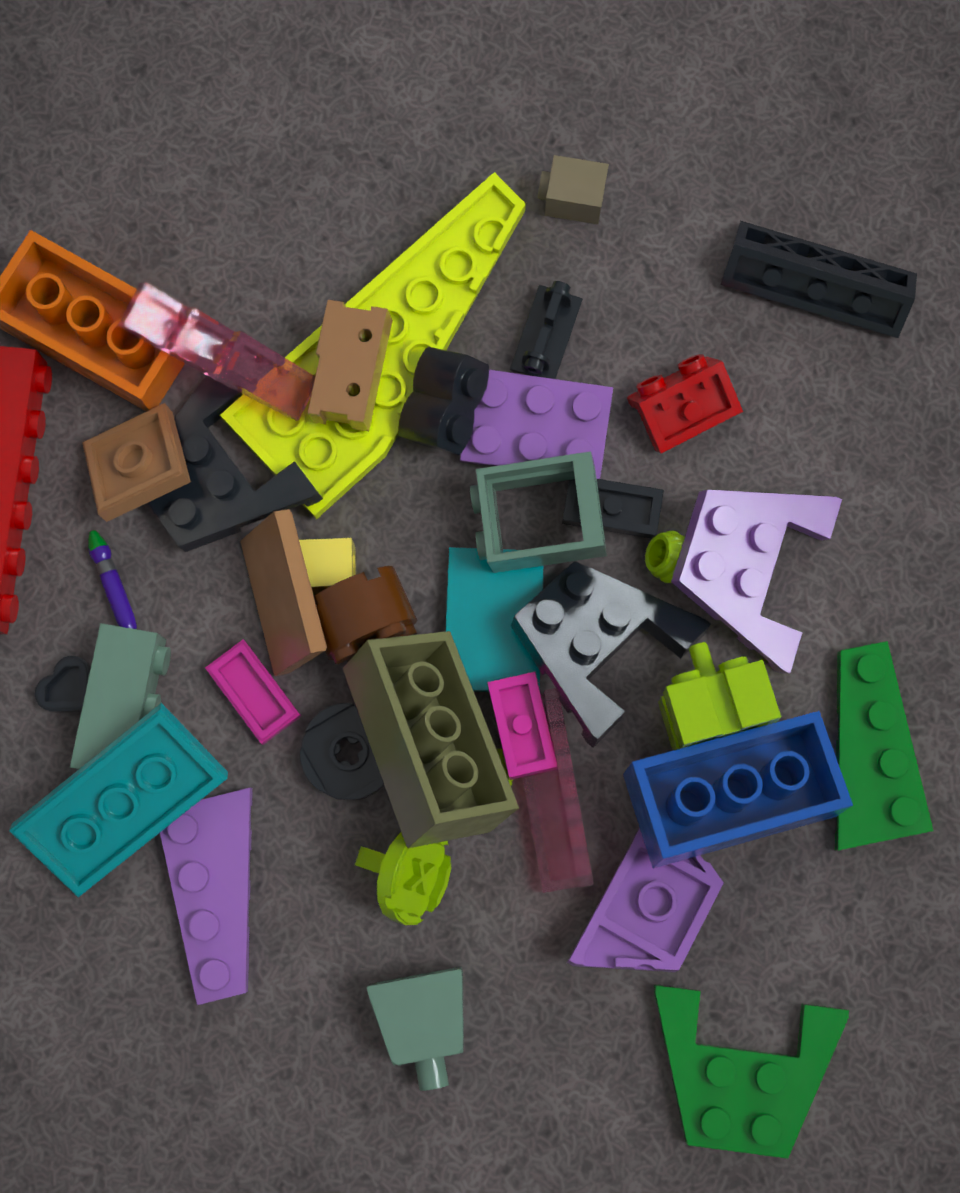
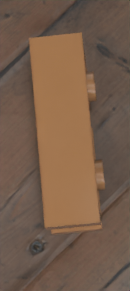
[308,300,393,432]

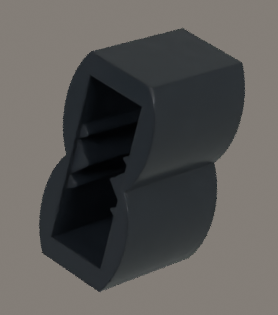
[398,347,489,455]

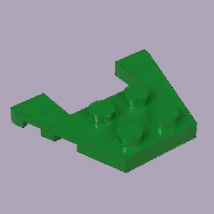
[654,984,849,1159]

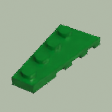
[835,641,934,851]

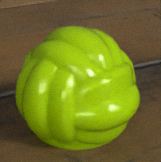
[645,530,685,583]

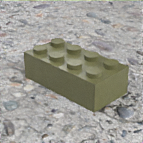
[343,631,519,849]

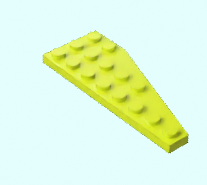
[220,172,526,520]

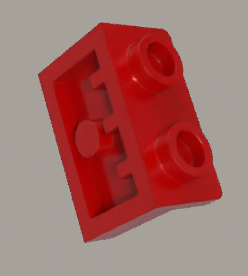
[627,354,743,454]

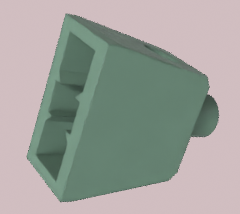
[367,966,464,1091]

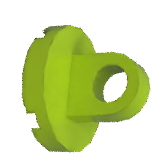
[355,832,451,925]

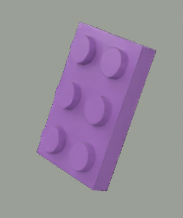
[460,370,613,479]

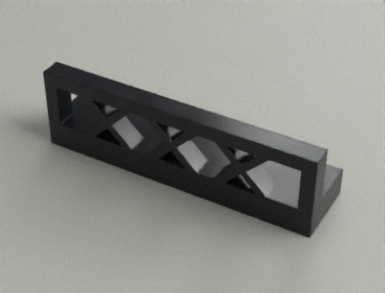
[721,220,917,338]

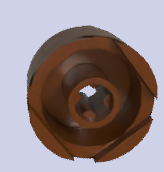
[315,566,418,664]

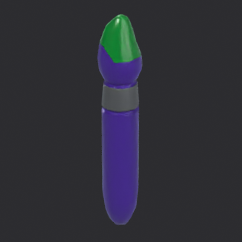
[88,530,137,629]

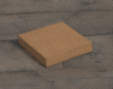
[82,403,191,522]

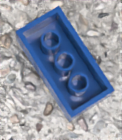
[623,711,853,869]

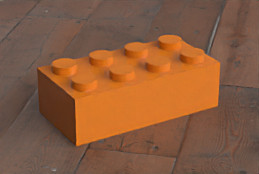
[0,230,201,412]

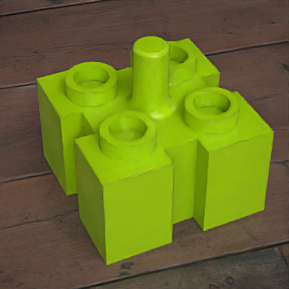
[658,642,781,750]

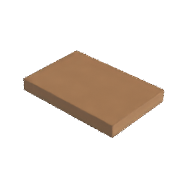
[240,509,327,676]

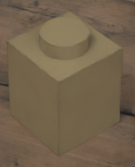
[538,155,609,224]

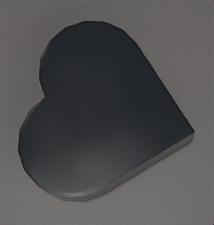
[34,656,91,713]

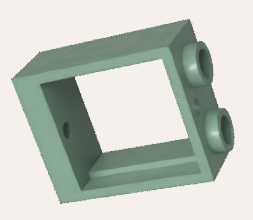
[470,451,607,573]

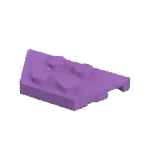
[567,827,724,972]

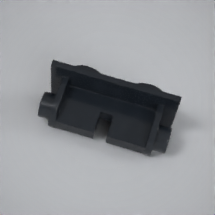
[510,281,583,379]

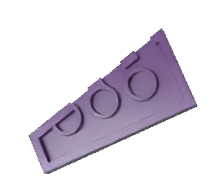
[160,788,253,1005]

